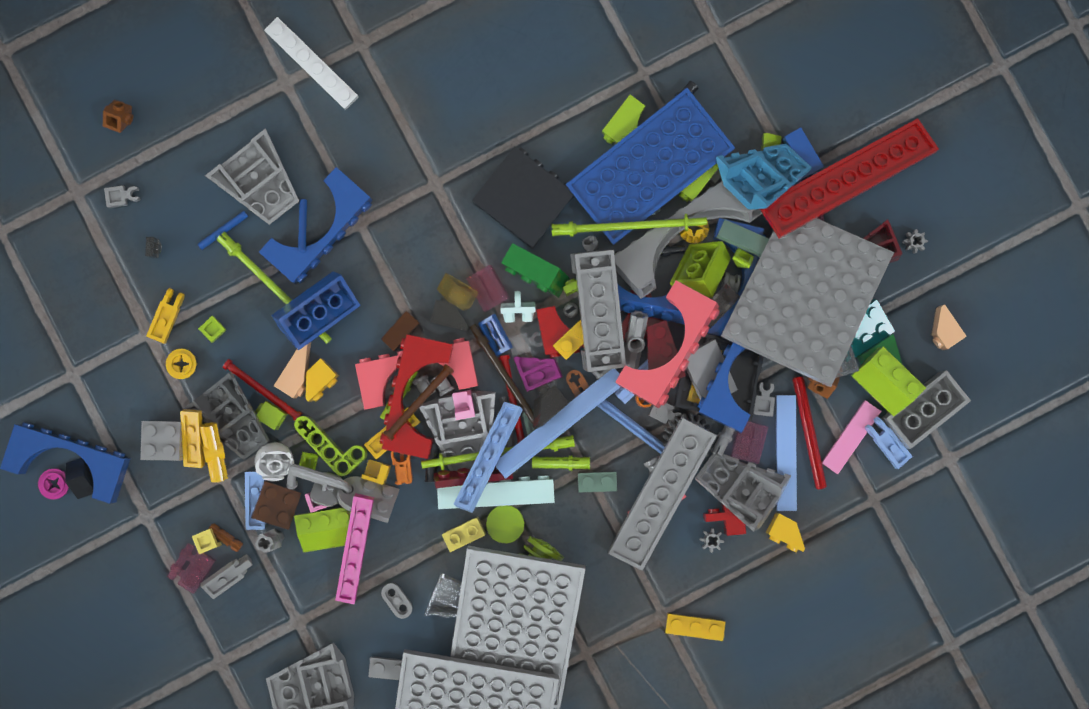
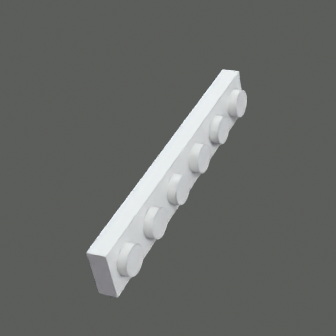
[264,17,359,110]

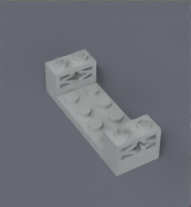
[570,249,626,372]

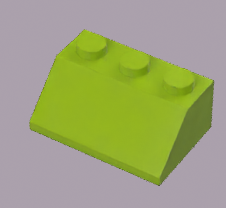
[670,241,731,298]
[851,347,926,416]
[294,507,351,552]

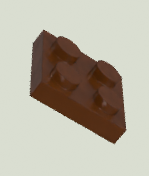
[251,481,301,530]

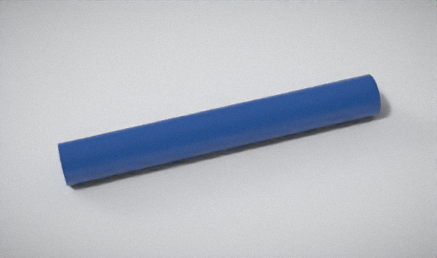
[298,199,307,253]
[198,211,249,250]

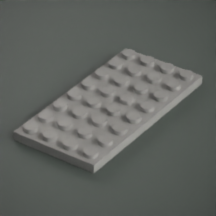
[395,649,559,709]

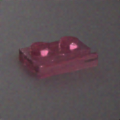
[466,265,509,312]
[731,422,768,464]

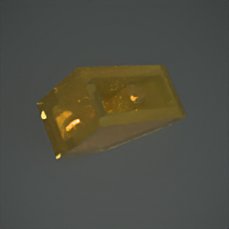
[437,273,479,311]

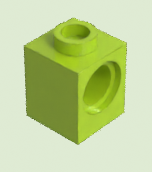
[256,401,288,430]

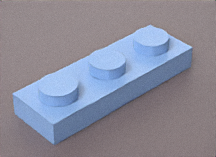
[245,472,266,530]

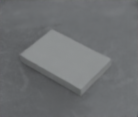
[686,339,738,400]

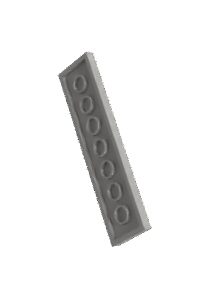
[608,417,717,571]

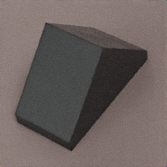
[65,458,94,499]

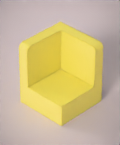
[192,528,222,554]

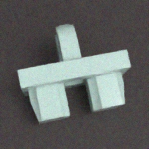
[501,291,536,323]

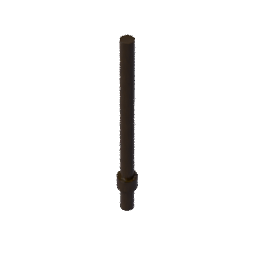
[469,324,538,424]

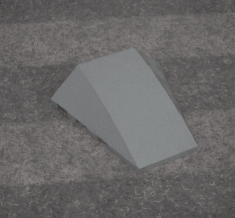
[205,128,299,225]
[419,390,495,471]
[695,452,791,532]
[266,643,354,709]

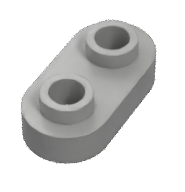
[381,583,413,619]

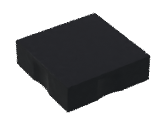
[673,334,764,422]

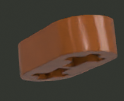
[566,370,589,398]

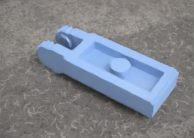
[865,416,912,469]

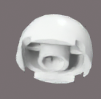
[255,442,294,481]

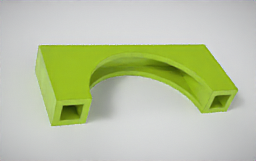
[602,95,718,202]

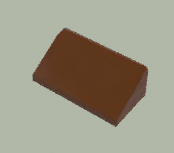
[381,311,420,352]

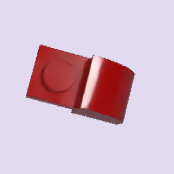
[703,503,746,536]

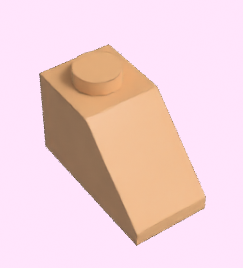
[931,305,967,350]

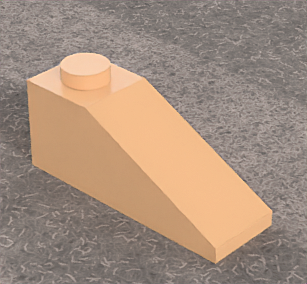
[274,342,311,399]

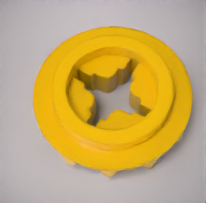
[680,221,709,244]
[166,349,197,379]

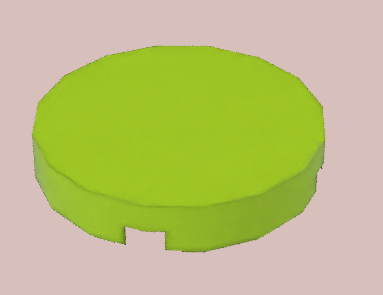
[486,505,524,544]

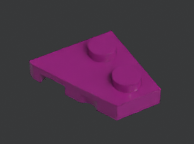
[514,357,563,392]

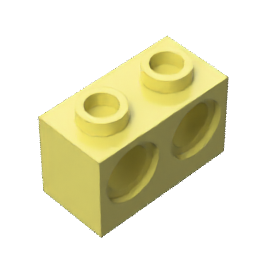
[442,516,486,552]

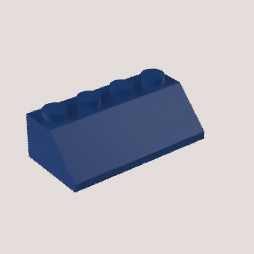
[271,271,361,350]

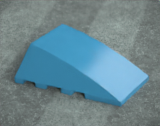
[716,144,812,210]

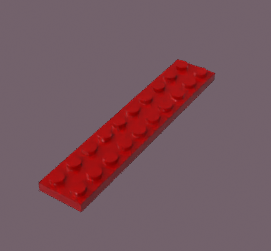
[760,118,939,239]

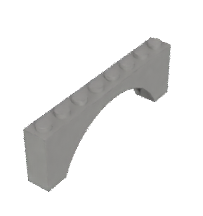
[614,181,763,299]

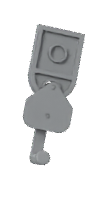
[286,464,399,523]

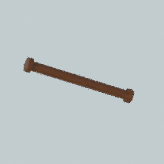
[383,364,454,441]

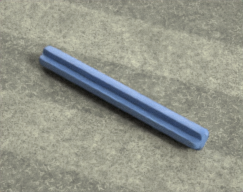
[598,399,665,454]

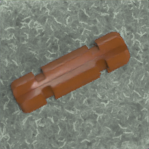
[208,524,243,552]

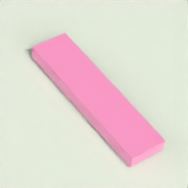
[822,400,882,474]

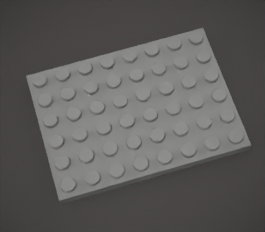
[721,218,894,387]
[450,546,586,709]

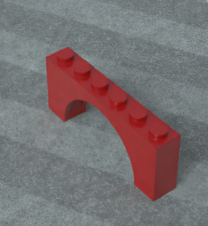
[536,290,657,358]
[380,334,454,459]

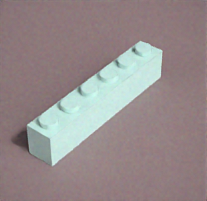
[437,475,555,509]

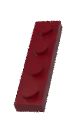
[433,467,513,488]

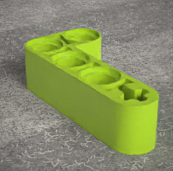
[294,416,368,476]

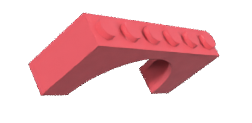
[615,281,720,408]
[355,338,479,410]

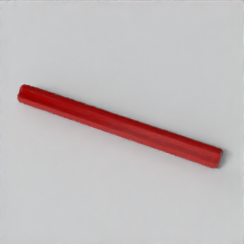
[793,376,827,489]

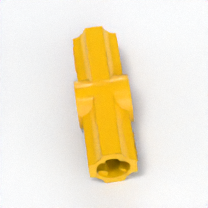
[200,422,228,482]

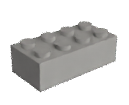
[880,370,971,449]

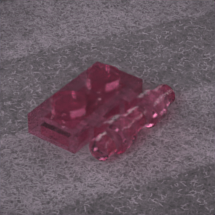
[167,543,216,594]

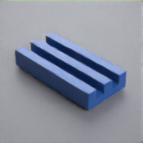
[478,314,513,356]

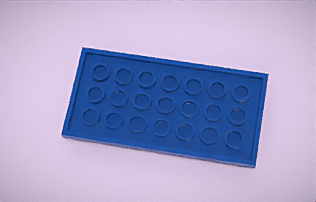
[566,88,735,245]

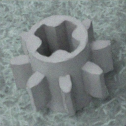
[902,229,928,254]
[699,528,724,553]

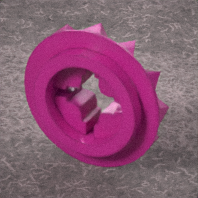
[38,469,69,499]

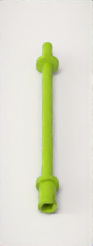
[552,214,707,237]
[217,232,332,344]
[421,435,575,470]

